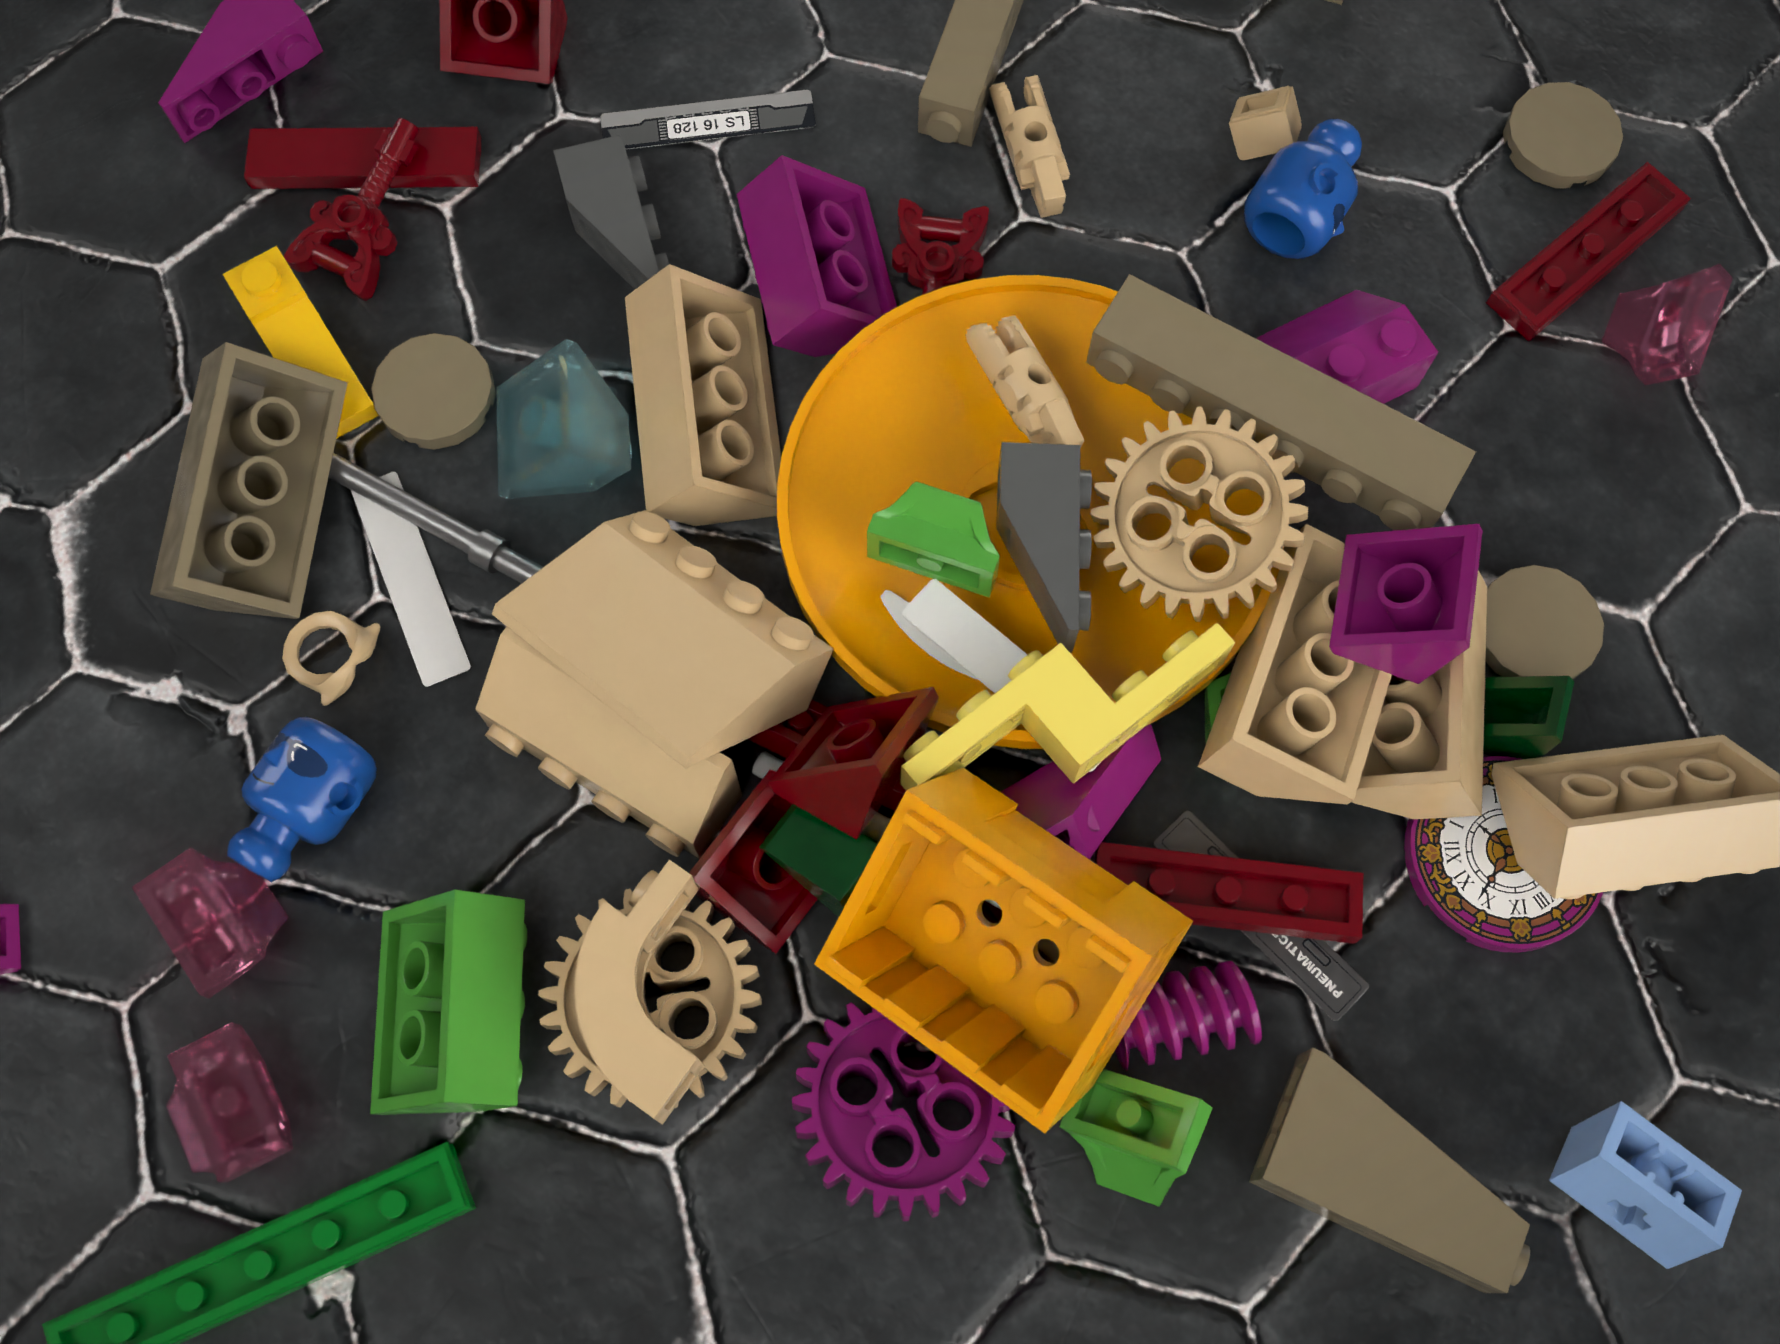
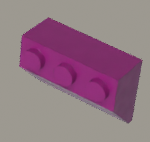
[736,155,897,357]
[1256,289,1438,404]

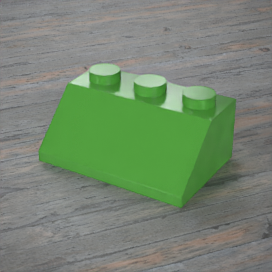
[370,890,527,1115]

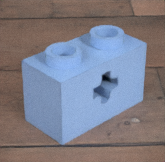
[1549,1101,1742,1269]

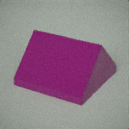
[1329,524,1483,684]

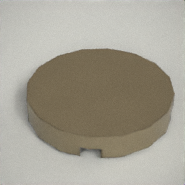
[1503,82,1623,188]
[371,333,496,450]
[1485,565,1604,679]

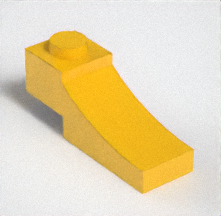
[222,246,379,439]

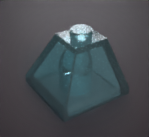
[496,339,632,498]

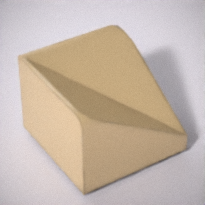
[1229,86,1302,160]

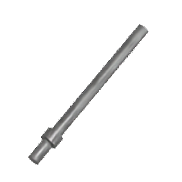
[328,453,543,583]

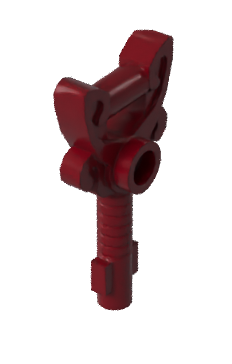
[283,118,419,301]
[892,198,989,295]

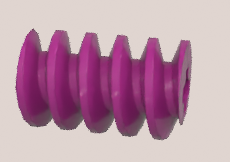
[1115,961,1262,1070]

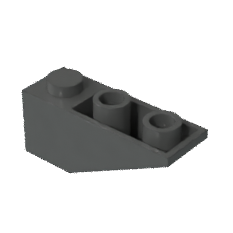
[553,134,669,289]
[996,442,1092,653]

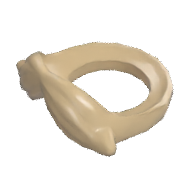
[282,611,380,706]

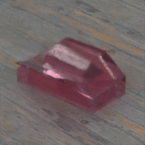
[1602,264,1733,385]
[132,847,288,999]
[166,1022,293,1183]

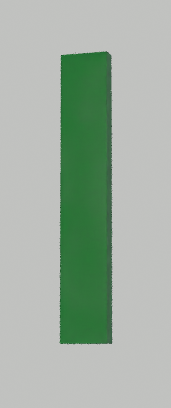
[42,1142,476,1344]

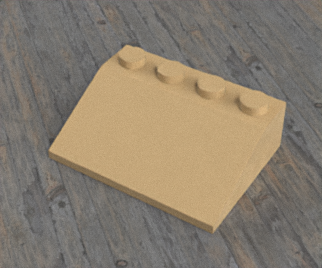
[492,510,833,769]

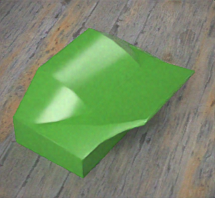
[867,481,1000,598]
[1059,1069,1213,1207]

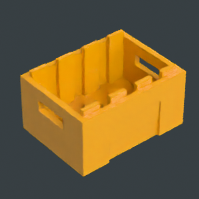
[814,768,1193,1134]

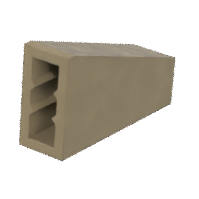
[1249,1048,1530,1294]

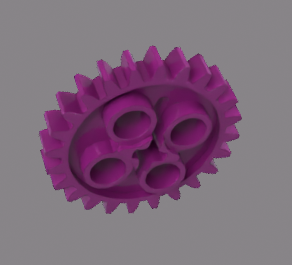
[792,1002,1016,1221]

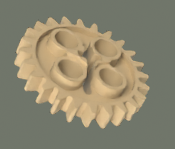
[1090,407,1308,622]
[538,889,762,1109]

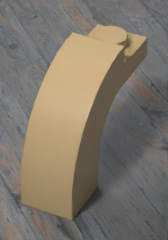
[574,860,705,1125]

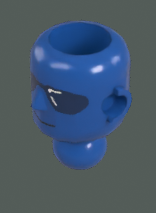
[1244,119,1362,259]
[227,717,377,882]

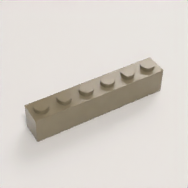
[1086,274,1476,531]

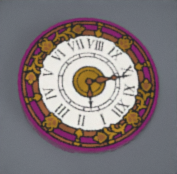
[1404,756,1603,953]

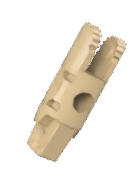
[989,75,1070,218]
[965,316,1084,448]

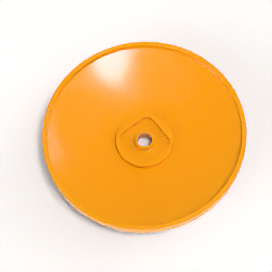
[777,275,1284,749]

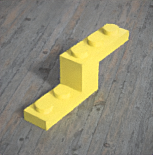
[901,623,1235,790]

